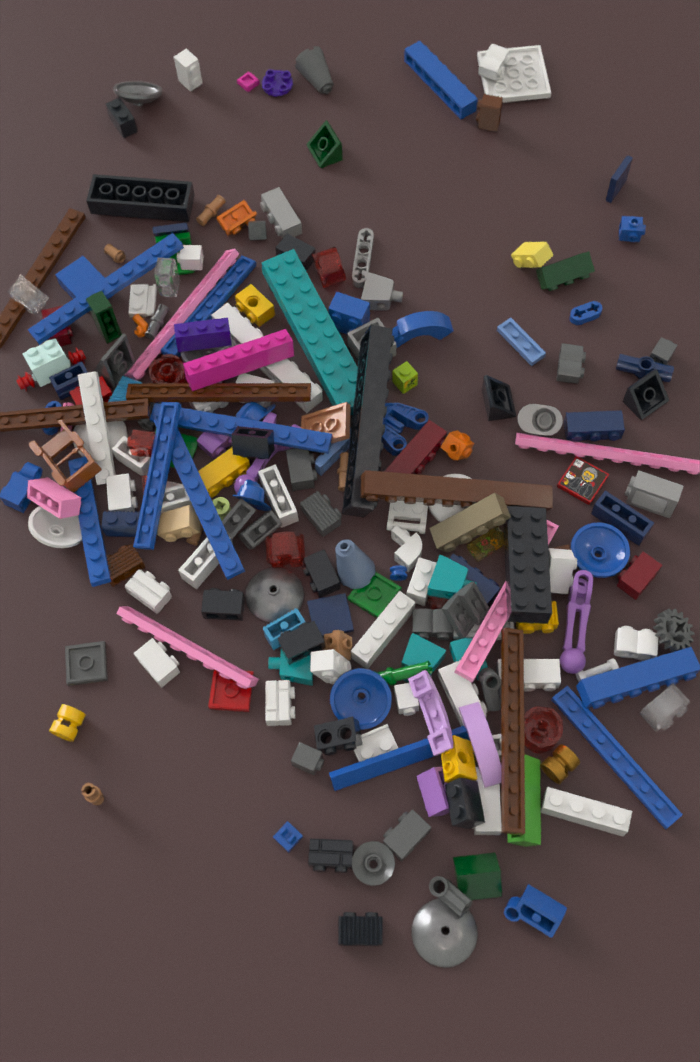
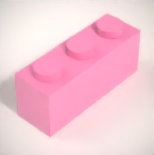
[27,477,81,519]

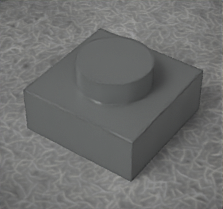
[248,221,267,240]

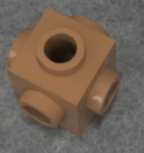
[323,630,352,660]

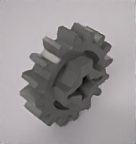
[653,609,694,652]

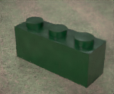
[535,251,595,291]
[86,290,122,344]

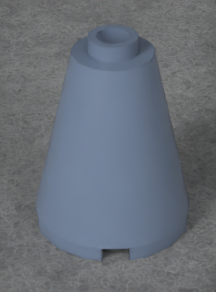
[335,540,376,589]

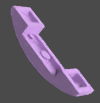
[408,670,453,756]
[459,702,501,788]

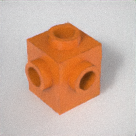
[441,430,475,461]

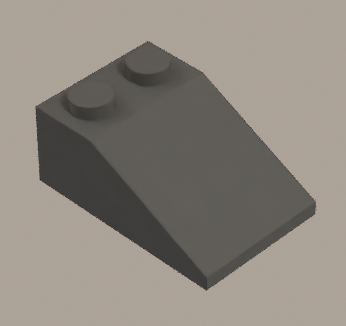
[94,333,136,390]

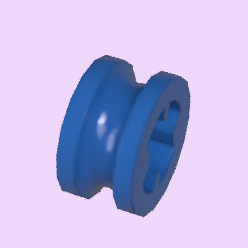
[390,565,407,581]

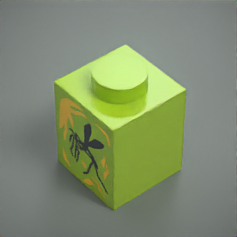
[392,361,418,394]

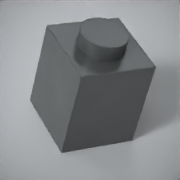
[650,337,677,365]
[291,742,325,776]

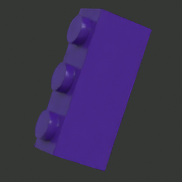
[174,317,232,352]

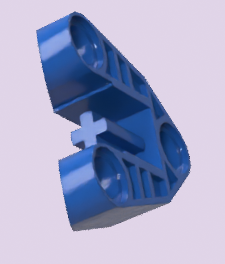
[381,403,429,456]

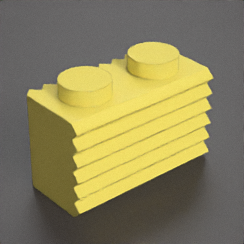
[511,241,553,268]

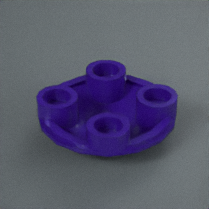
[262,69,293,96]

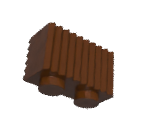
[476,93,503,132]
[106,544,146,587]

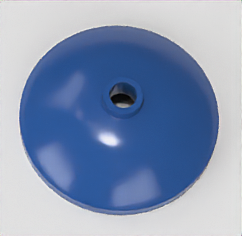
[570,522,630,578]
[330,668,392,729]

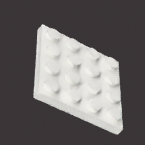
[477,45,551,102]

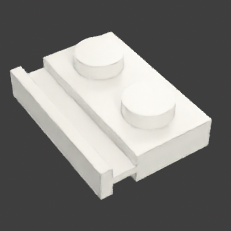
[128,284,157,318]
[354,724,398,762]

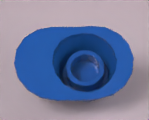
[236,402,276,421]
[233,480,272,511]

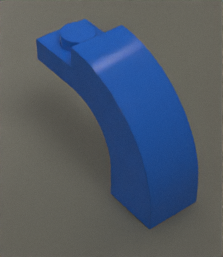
[392,311,454,348]

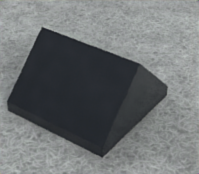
[622,369,669,420]
[482,375,516,421]

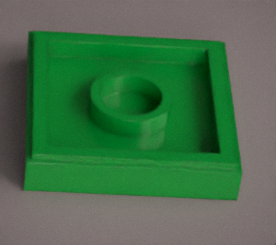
[347,572,402,618]

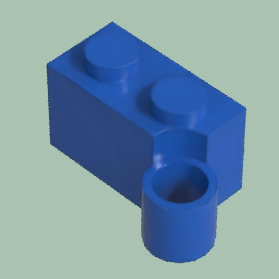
[0,462,43,513]
[504,884,567,938]

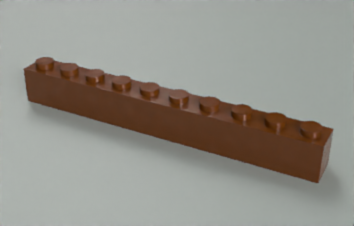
[360,470,553,512]

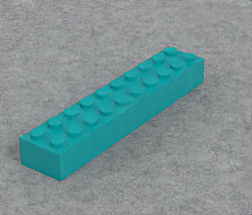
[262,249,358,416]

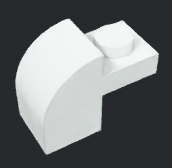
[391,525,422,572]

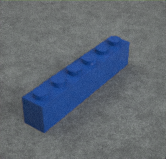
[404,41,478,119]
[576,647,700,709]

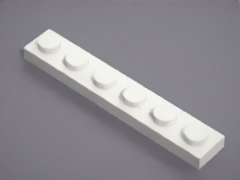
[78,371,116,485]

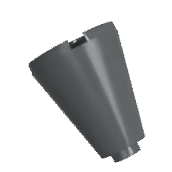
[294,46,334,94]

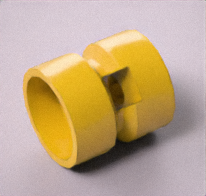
[49,704,86,742]

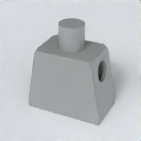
[361,272,403,310]

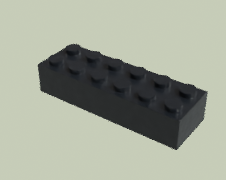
[86,174,195,222]
[504,506,552,624]

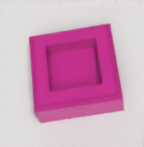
[237,71,260,92]

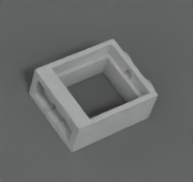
[625,470,683,518]

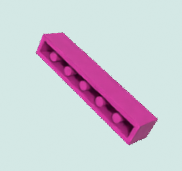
[183,329,294,391]

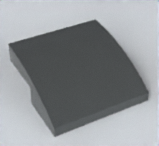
[442,582,490,638]

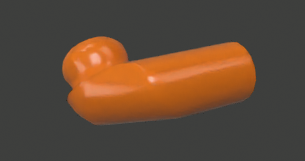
[133,314,149,338]

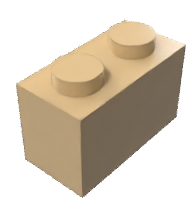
[157,505,200,542]

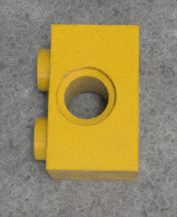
[235,284,275,327]
[441,735,477,783]

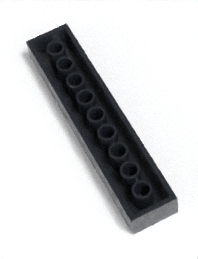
[342,324,394,518]

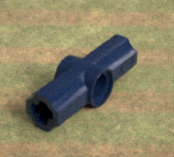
[616,354,674,383]

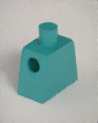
[427,555,477,599]
[401,633,446,683]
[268,650,313,686]

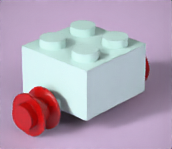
[16,338,86,392]

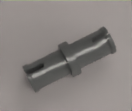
[145,304,169,340]

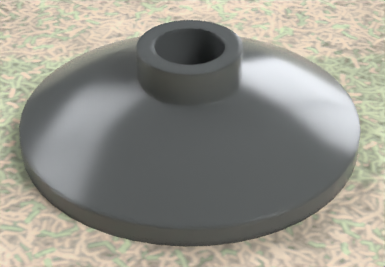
[352,841,395,886]

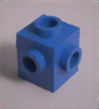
[619,216,646,242]

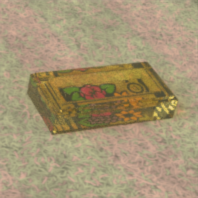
[467,526,504,562]

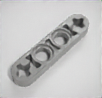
[352,228,374,288]

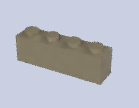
[429,493,511,552]

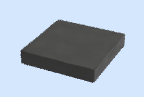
[65,641,108,686]

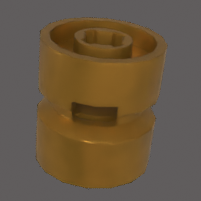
[540,744,580,784]

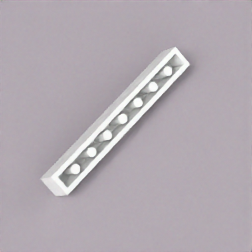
[211,303,323,413]

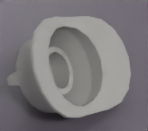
[518,404,563,436]

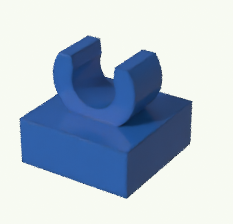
[273,821,303,853]

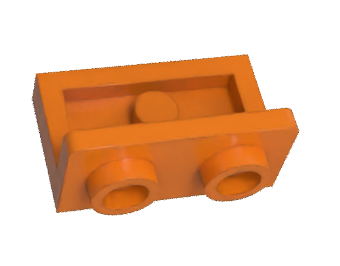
[216,200,257,235]

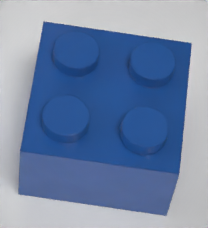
[328,292,370,334]

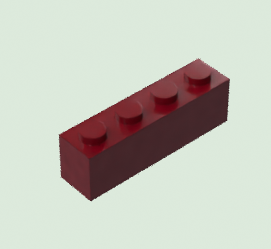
[384,420,447,475]

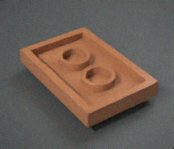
[301,402,351,444]

